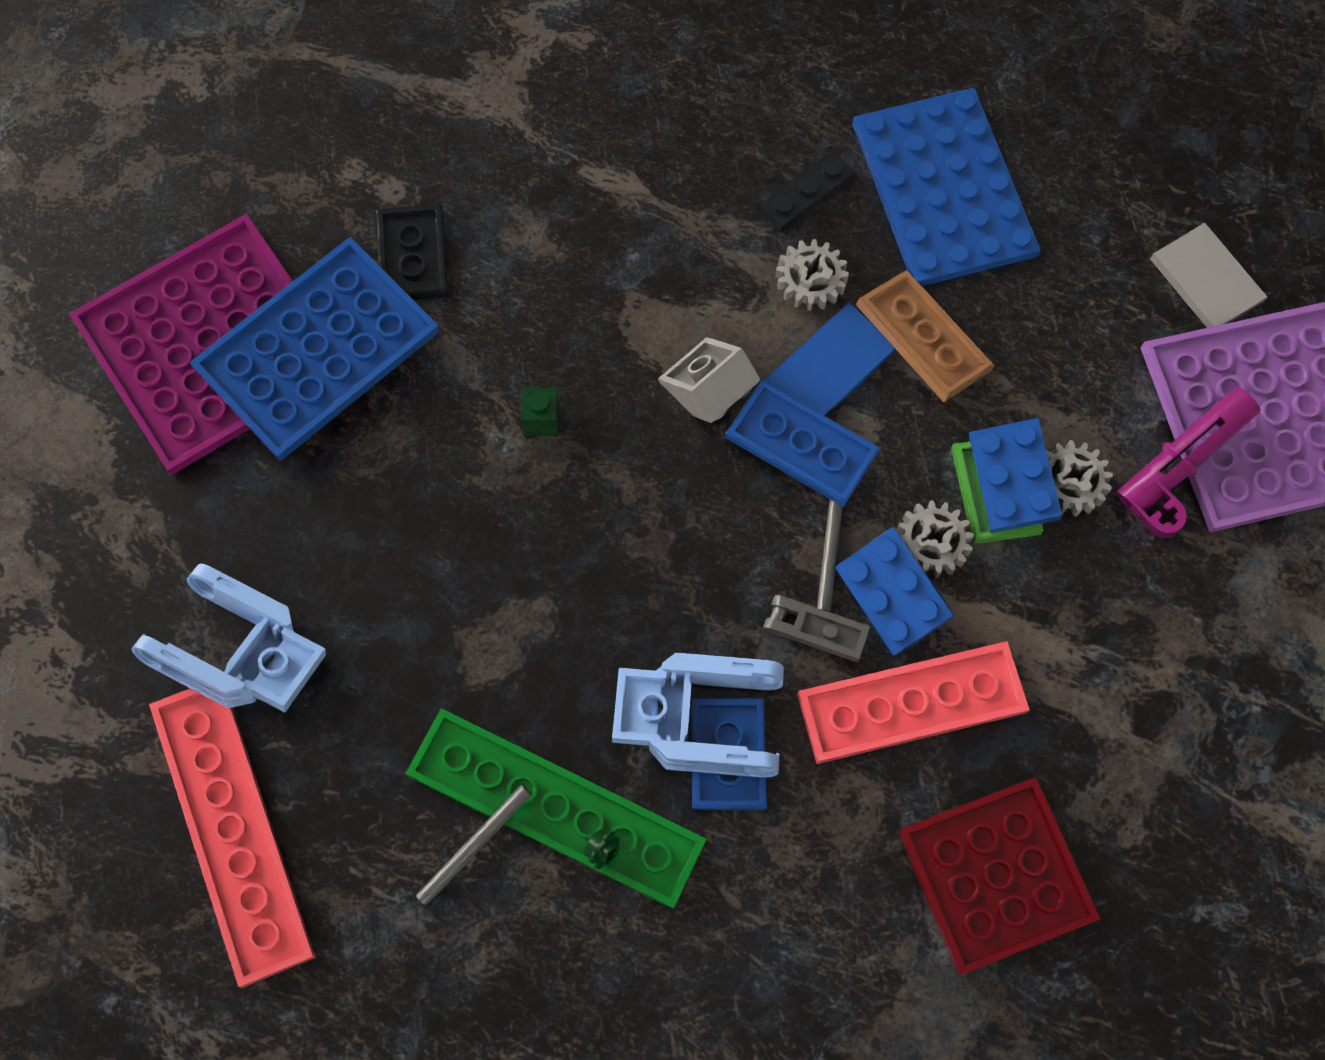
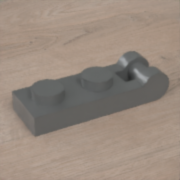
[762,595,870,663]

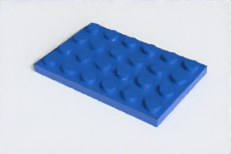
[852,88,1041,286]
[190,237,440,462]

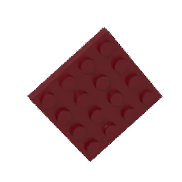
[898,777,1100,976]

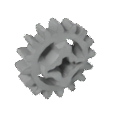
[775,239,849,311]
[1047,440,1113,517]
[897,500,974,578]

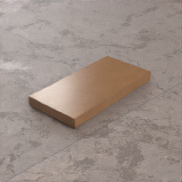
[856,270,995,402]

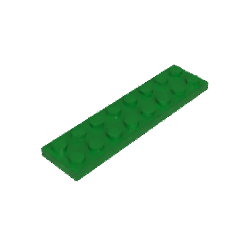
[405,708,707,910]

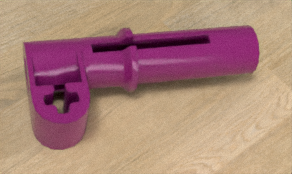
[1116,387,1261,538]

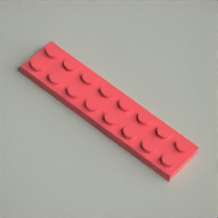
[149,689,316,988]

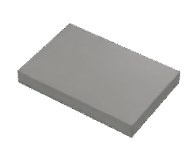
[1150,223,1267,328]

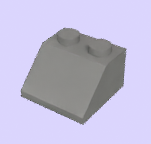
[658,337,760,423]

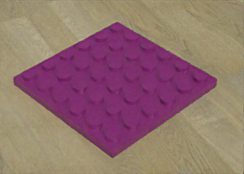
[69,213,293,476]

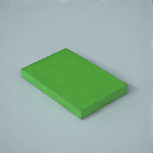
[951,441,1044,544]

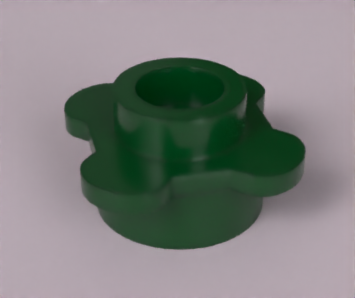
[584,829,620,870]

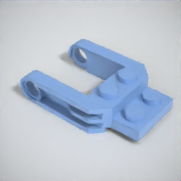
[132,564,326,712]
[612,653,784,778]

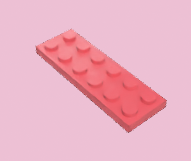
[797,641,1030,764]

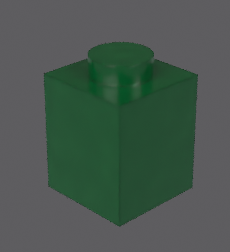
[521,388,558,436]

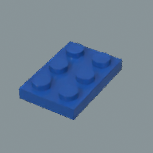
[969,418,1062,533]
[835,527,955,656]

